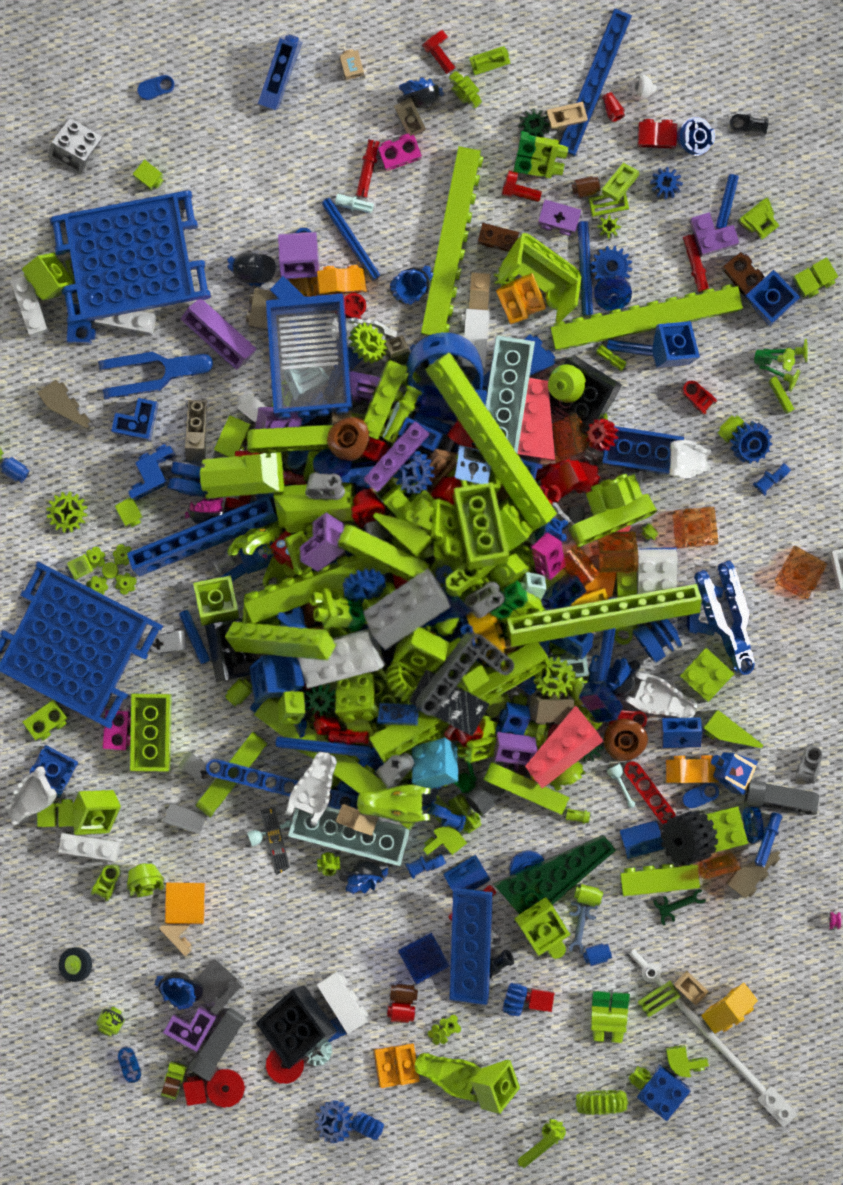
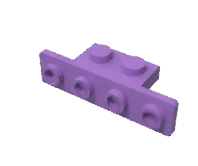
[364,422,429,492]

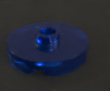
[594,276,632,311]
[313,448,352,478]

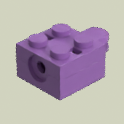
[350,371,380,406]

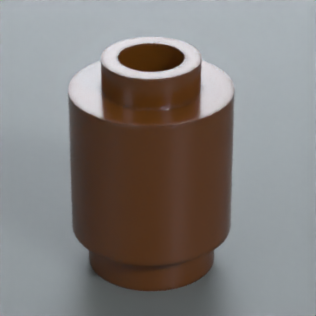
[571,176,601,199]
[390,983,418,1004]

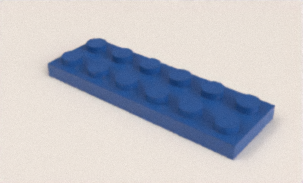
[449,888,492,1005]

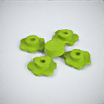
[86,544,137,595]

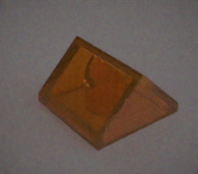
[563,544,601,590]

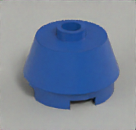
[677,117,715,156]

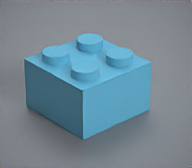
[412,738,458,789]

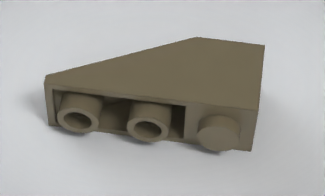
[37,380,91,430]
[185,400,207,461]
[726,850,781,899]

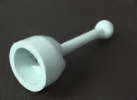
[606,763,635,808]
[247,820,292,847]

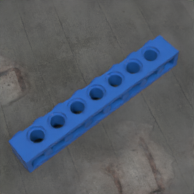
[127,496,278,577]

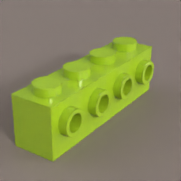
[363,360,408,440]
[620,863,700,896]

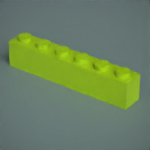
[225,622,336,661]

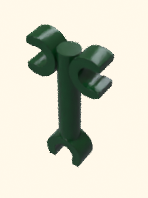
[653,889,706,925]

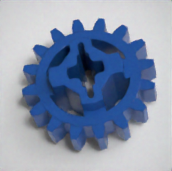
[393,451,434,493]
[343,569,386,602]
[315,1100,354,1143]

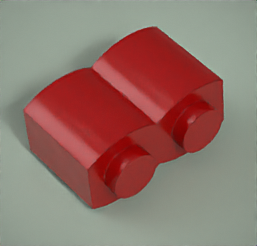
[637,119,677,149]

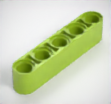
[247,425,333,453]
[568,494,657,547]
[337,525,429,581]
[195,732,268,818]
[483,762,570,815]

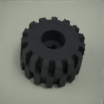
[660,811,718,866]

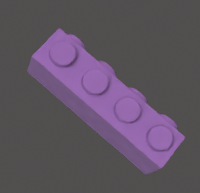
[181,299,257,370]

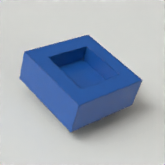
[328,1017,347,1042]

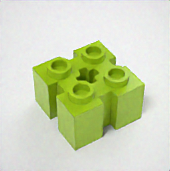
[586,473,642,515]

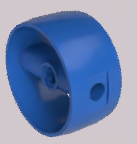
[406,333,484,416]

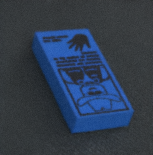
[378,703,419,726]

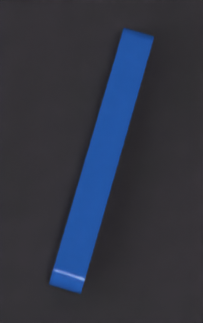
[205,758,358,810]

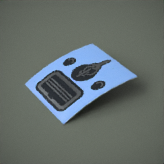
[455,445,490,484]

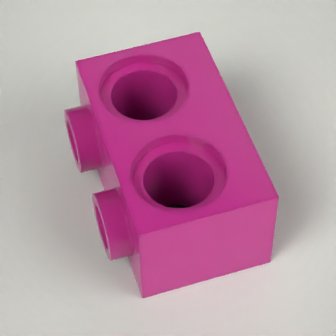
[378,134,422,172]
[532,533,566,580]
[103,710,131,750]

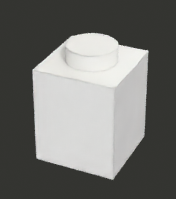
[237,393,266,424]

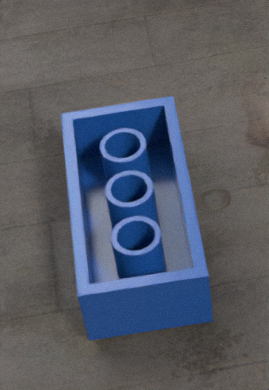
[601,426,684,476]

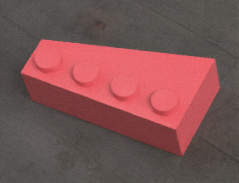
[517,378,555,461]
[525,706,603,788]

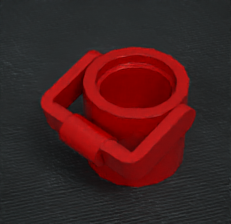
[330,293,366,319]
[351,489,385,528]
[444,725,484,748]

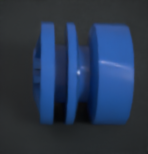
[633,619,682,664]

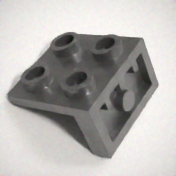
[48,119,102,175]
[195,959,243,1015]

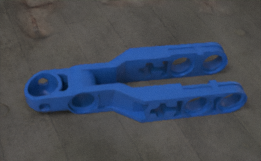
[98,352,213,399]
[694,560,755,675]

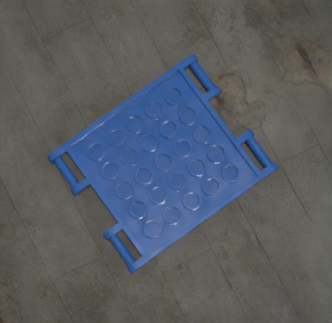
[49,190,211,326]
[0,561,163,729]

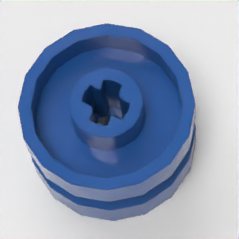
[167,462,208,497]

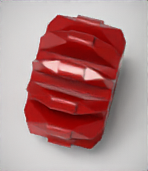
[585,418,619,452]

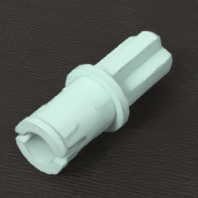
[335,193,374,213]

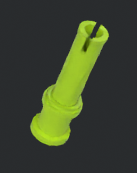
[384,385,423,444]

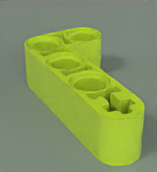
[445,542,509,597]

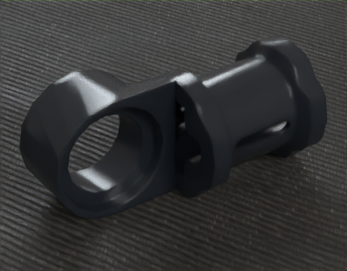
[729,114,769,135]
[489,949,515,980]

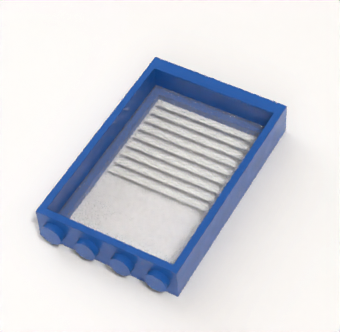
[266,294,353,420]

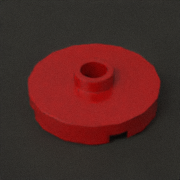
[266,1049,304,1084]
[206,1068,245,1108]

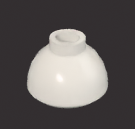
[631,74,656,101]

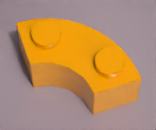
[317,265,367,295]
[666,755,719,783]

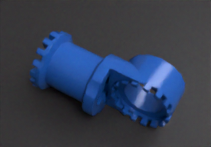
[753,463,791,496]
[428,803,466,832]
[405,854,446,879]

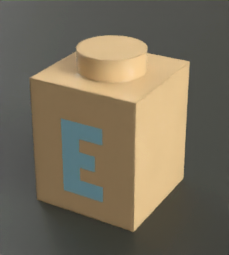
[339,49,364,81]

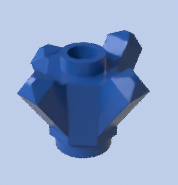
[535,518,569,542]
[278,607,308,629]

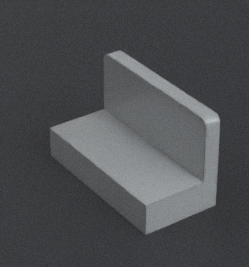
[163,803,207,834]

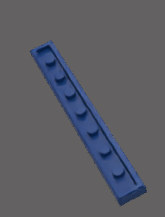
[560,8,632,156]

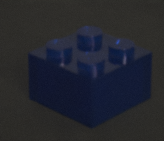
[398,931,450,985]

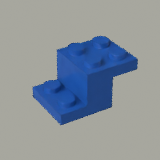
[128,444,176,501]
[249,655,305,704]

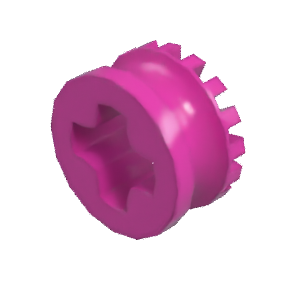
[829,912,841,930]

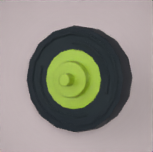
[59,947,92,982]

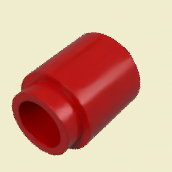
[387,1002,415,1023]

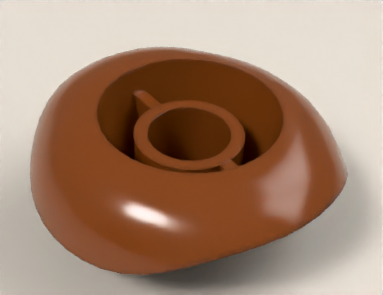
[327,417,369,461]
[604,719,648,761]

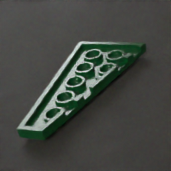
[493,835,616,915]

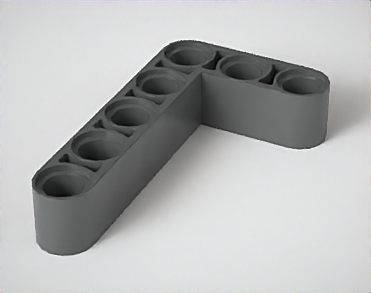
[416,632,514,715]

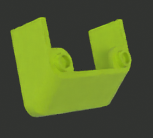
[498,233,581,324]

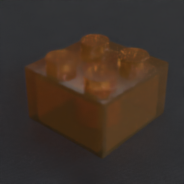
[597,531,638,573]

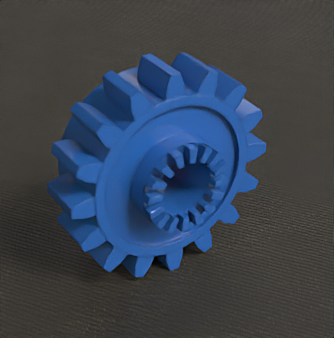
[591,246,633,288]
[730,421,772,464]

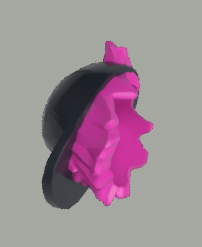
[185,497,230,524]

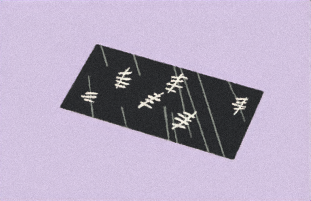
[409,670,490,736]

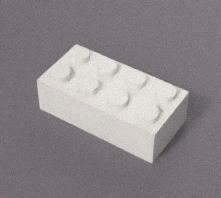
[298,629,385,688]

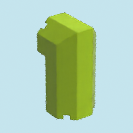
[200,452,285,498]
[274,483,356,533]

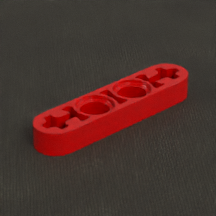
[624,761,676,824]

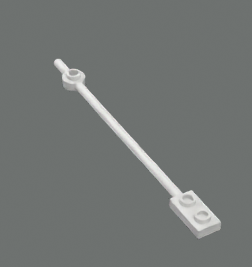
[629,949,798,1127]

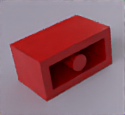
[540,459,588,499]

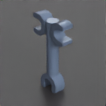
[569,901,598,954]

